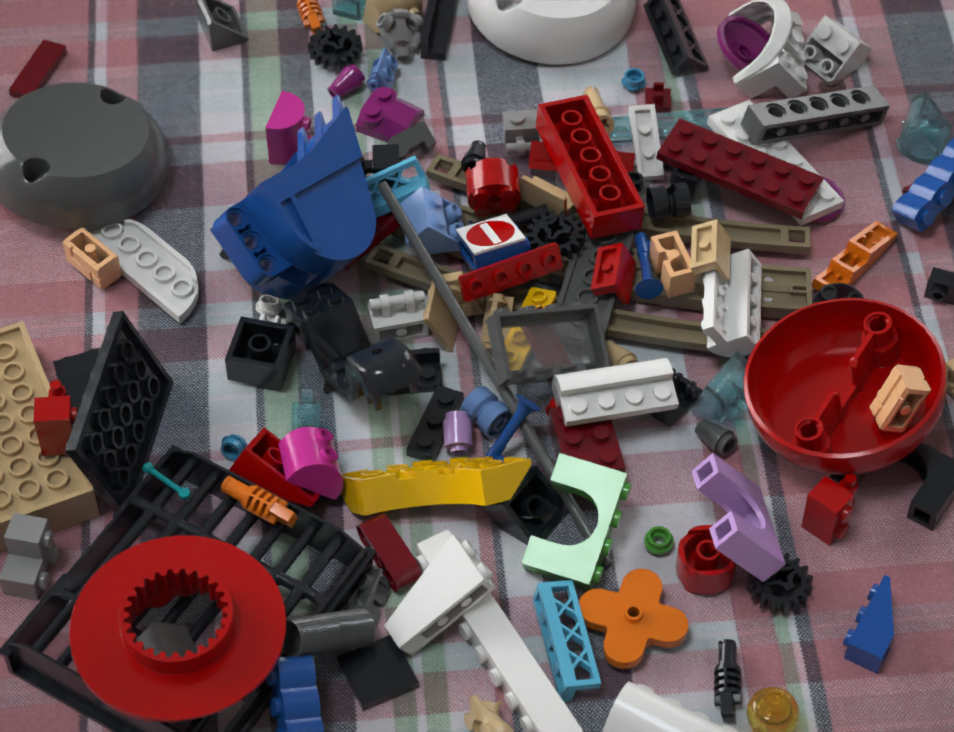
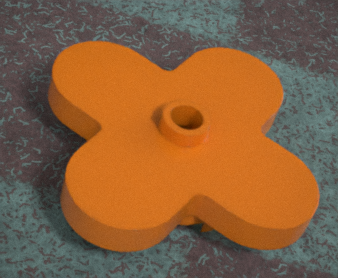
[579,569,689,669]

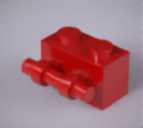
[33,380,78,456]
[801,473,858,546]

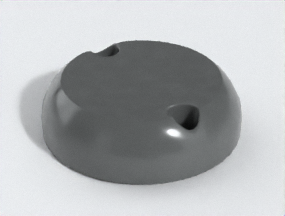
[0,82,168,229]

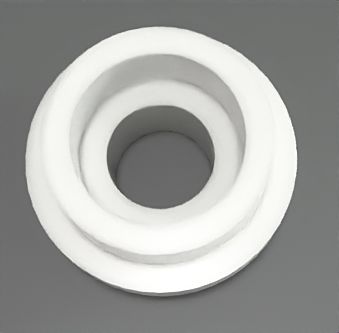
[255,295,283,317]

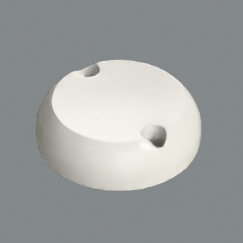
[466,0,636,65]

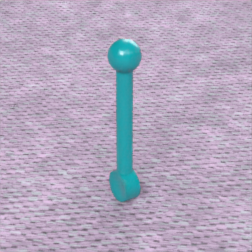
[143,462,191,500]

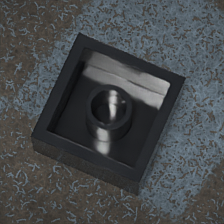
[225,316,297,390]

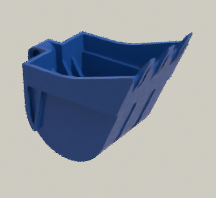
[210,95,376,300]

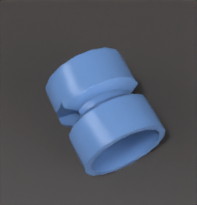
[461,386,513,439]

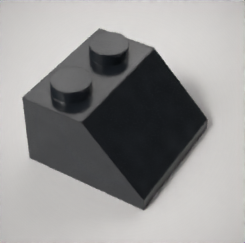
[482,465,568,545]

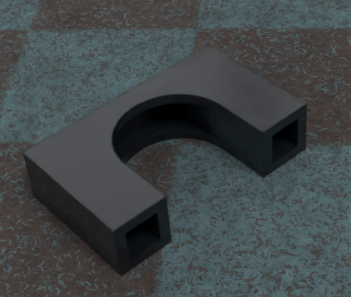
[829,443,954,531]

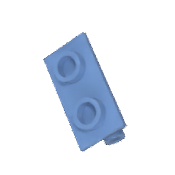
[367,47,398,91]

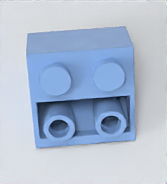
[400,186,464,254]

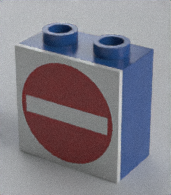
[456,214,531,271]

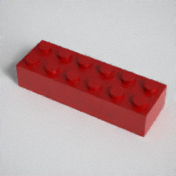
[535,94,645,239]

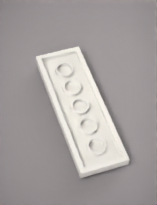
[707,100,844,226]

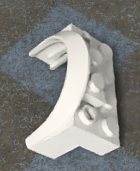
[729,0,808,99]

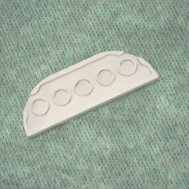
[74,218,199,323]

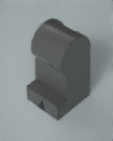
[387,121,437,162]

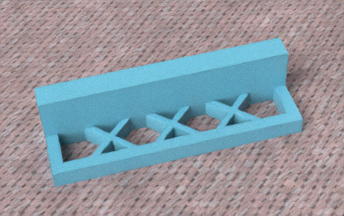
[366,155,431,218]
[532,580,601,702]

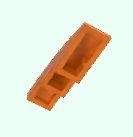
[812,220,898,291]

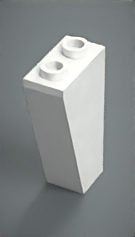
[384,534,496,656]

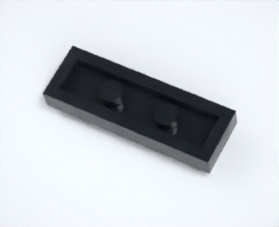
[406,385,464,461]

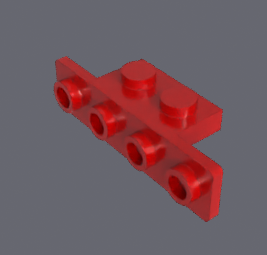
[458,242,563,303]

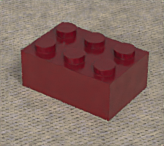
[549,406,626,496]

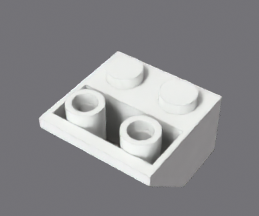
[803,15,873,85]

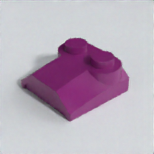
[356,87,424,142]

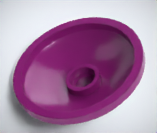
[717,15,770,71]

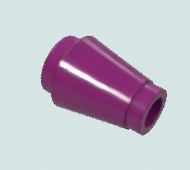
[327,64,365,98]

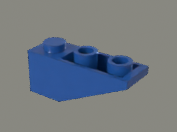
[843,575,894,674]

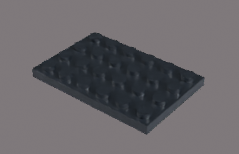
[65,311,174,513]

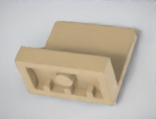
[423,271,486,352]

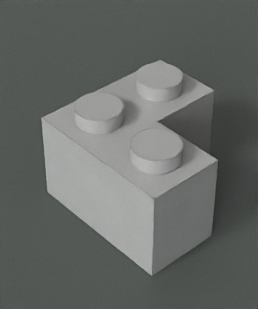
[0,513,59,601]

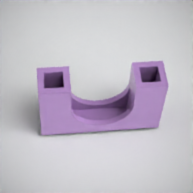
[692,453,786,582]

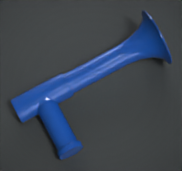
[635,232,663,299]
[484,394,541,462]

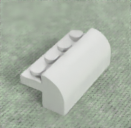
[701,249,762,357]
[551,358,679,427]
[602,681,738,732]

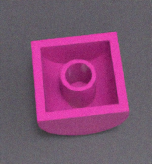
[265,91,313,165]
[279,427,343,500]

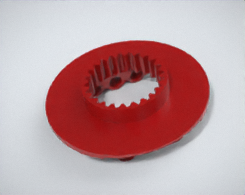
[69,535,286,722]

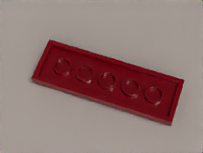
[656,118,824,220]

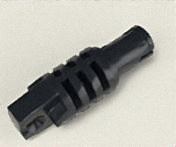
[714,639,742,723]

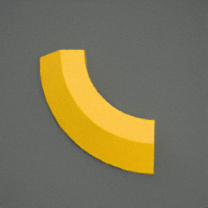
[341,456,532,515]

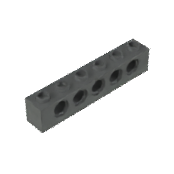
[740,85,890,145]

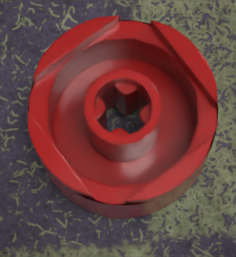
[465,158,521,217]
[676,525,737,594]

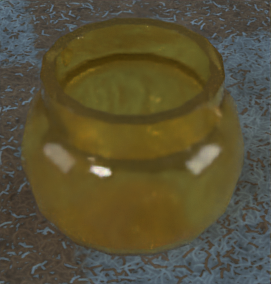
[747,686,799,732]

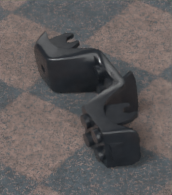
[284,283,422,411]

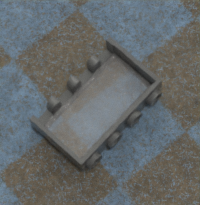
[484,301,610,387]

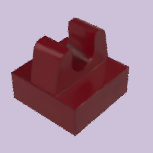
[645,82,671,114]

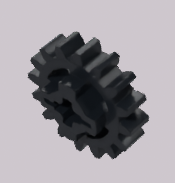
[308,24,363,71]
[526,210,585,259]
[747,553,813,615]

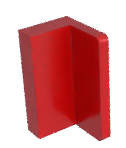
[590,242,636,305]

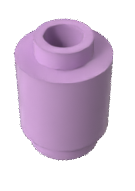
[443,411,473,455]

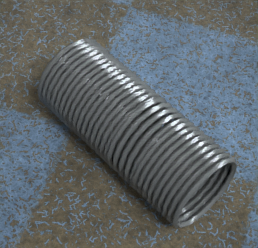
[283,608,375,657]

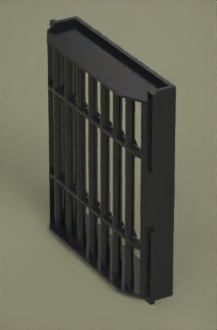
[0,444,377,732]

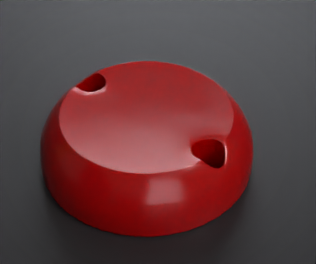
[744,298,948,476]

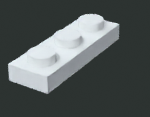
[628,104,664,181]

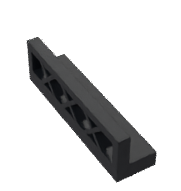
[420,0,458,61]
[643,0,709,77]

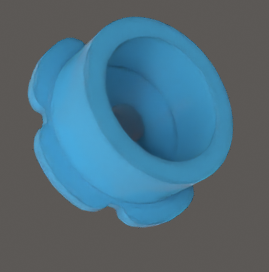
[621,68,646,91]
[220,434,247,461]

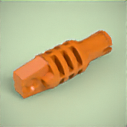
[297,0,325,35]
[221,476,298,528]

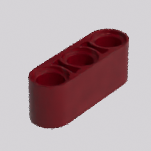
[356,513,422,593]

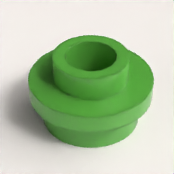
[644,526,674,555]

